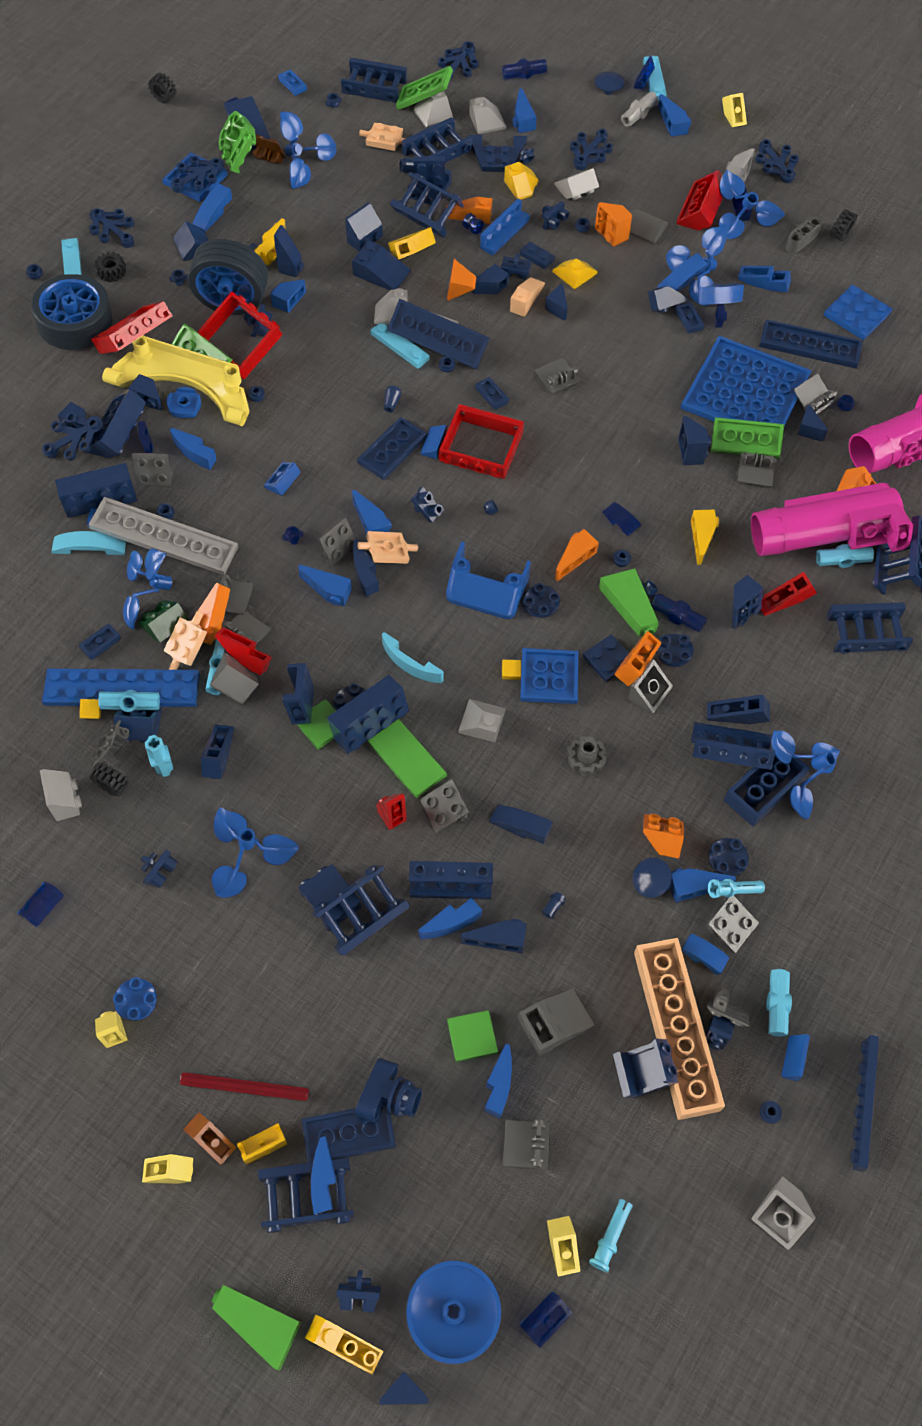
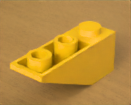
[388,227,436,259]
[305,1315,383,1375]

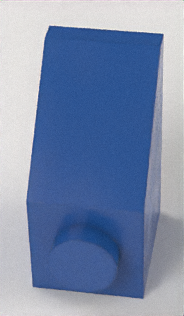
[270,279,306,313]

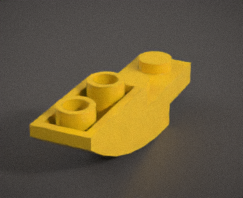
[254,218,286,266]

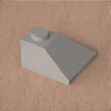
[414,91,453,129]
[469,97,506,134]
[726,148,755,182]
[374,288,408,324]
[458,699,506,743]
[751,1176,815,1250]

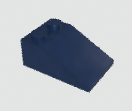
[352,240,410,290]

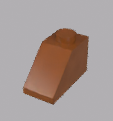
[183,1112,236,1165]

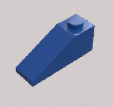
[513,88,537,133]
[657,94,691,137]
[351,490,392,534]
[298,564,352,606]
[670,868,736,903]

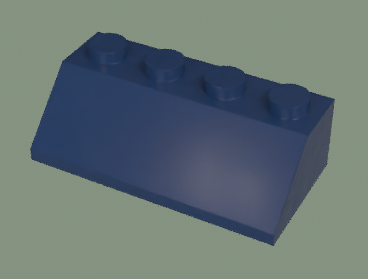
[86,389,146,459]

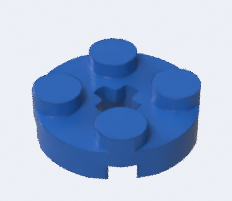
[166,387,202,418]

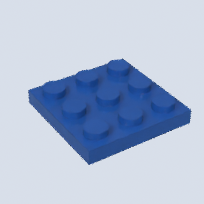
[162,152,228,202]
[823,284,892,340]
[520,648,578,704]

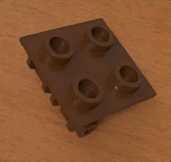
[253,134,286,164]

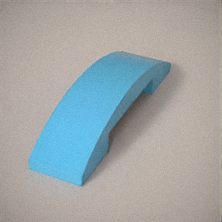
[52,531,126,555]
[382,632,444,683]

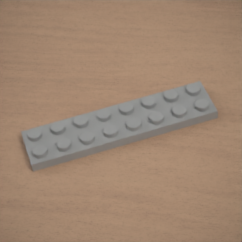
[89,497,238,575]

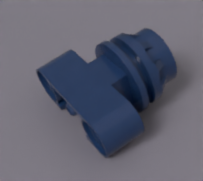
[355,1058,422,1122]

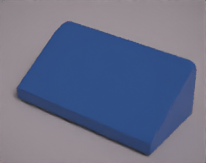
[420,425,447,459]
[264,462,300,495]
[782,1034,810,1082]

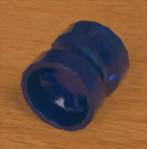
[462,213,484,235]

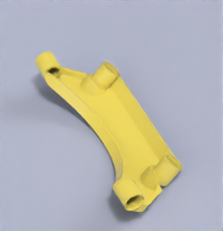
[102,335,249,426]

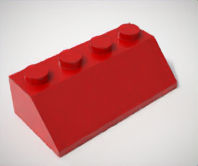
[676,170,723,231]

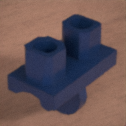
[541,201,569,230]
[501,253,532,279]
[244,304,273,337]
[411,487,444,523]
[141,849,178,888]
[336,1270,381,1312]

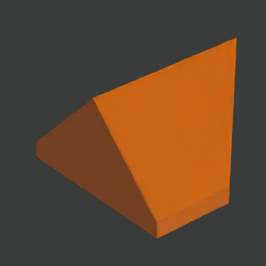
[447,259,476,301]

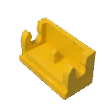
[237,1123,287,1165]

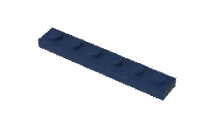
[851,1035,879,1172]

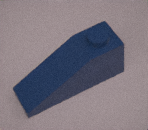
[274,225,304,277]
[707,694,770,724]
[201,724,234,779]
[461,919,527,953]

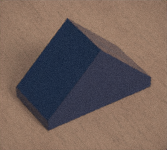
[545,284,568,320]
[798,405,828,441]
[380,1372,429,1405]

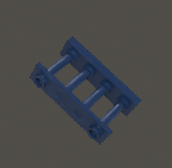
[341,58,407,103]
[402,117,472,163]
[390,172,464,238]
[873,515,922,595]
[827,602,913,654]
[691,722,776,770]
[409,861,493,900]
[311,865,410,956]
[258,1158,355,1233]

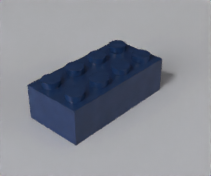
[55,463,137,518]
[327,675,409,754]
[723,749,810,827]

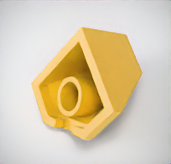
[504,162,538,200]
[552,258,597,289]

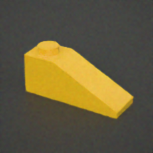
[691,510,719,565]

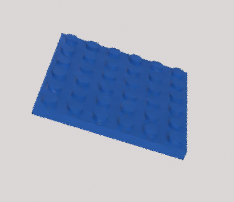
[680,336,812,427]

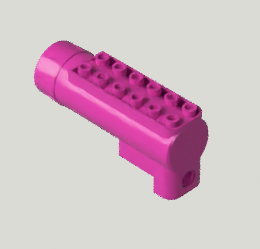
[849,394,922,474]
[751,483,913,556]

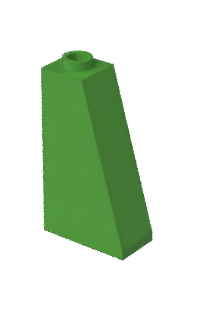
[599,569,659,636]
[212,1285,301,1371]

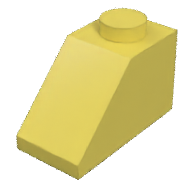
[722,93,747,127]
[95,1011,127,1048]
[142,1154,193,1184]
[547,1216,580,1276]

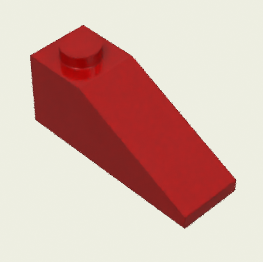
[761,572,817,616]
[376,793,406,830]

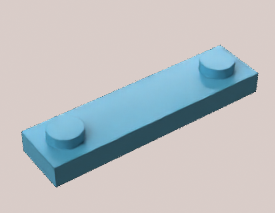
[643,56,667,100]
[61,238,82,275]
[371,324,429,369]

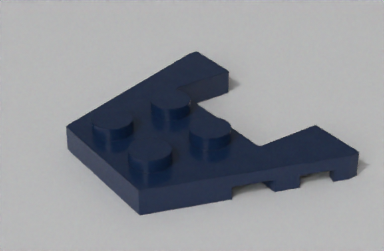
[469,135,527,172]

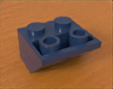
[732,574,764,629]

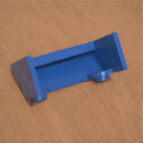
[446,541,531,619]

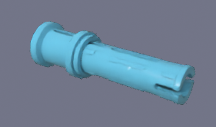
[708,879,765,898]
[589,1199,633,1272]

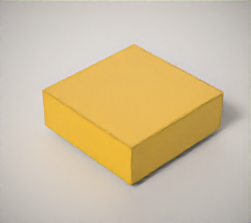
[502,660,521,680]
[80,699,101,719]

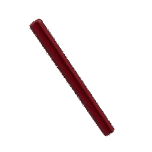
[180,1072,309,1101]

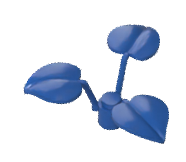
[280,112,337,189]
[719,170,785,240]
[666,227,727,306]
[123,548,172,629]
[771,730,840,820]
[212,807,299,898]

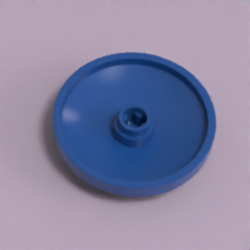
[406,1261,501,1364]

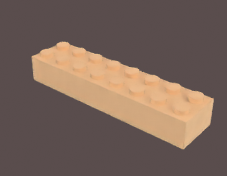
[634,938,725,1120]

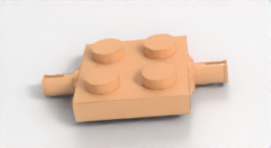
[359,123,406,151]
[358,531,418,564]
[164,611,207,670]

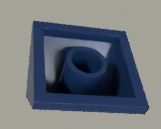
[173,221,209,261]

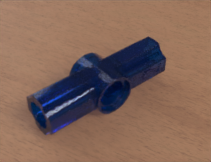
[502,59,547,80]
[651,593,708,632]

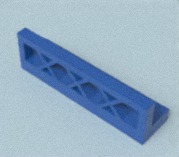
[480,199,530,256]

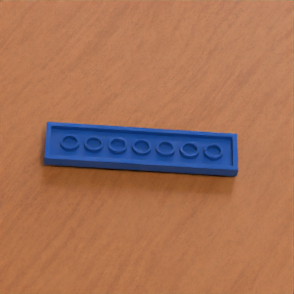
[42,669,200,707]

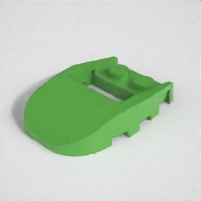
[219,111,256,173]

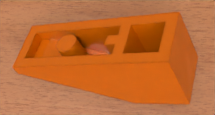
[446,197,493,224]
[555,529,599,581]
[191,582,230,645]
[614,631,662,687]

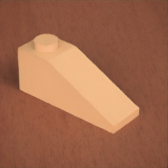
[510,277,545,317]

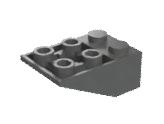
[518,989,595,1056]

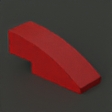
[215,627,272,676]

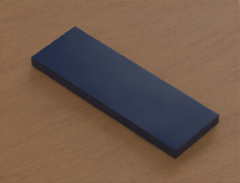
[387,298,490,369]
[759,319,863,369]

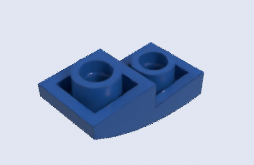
[681,934,730,975]

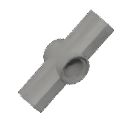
[621,91,658,127]

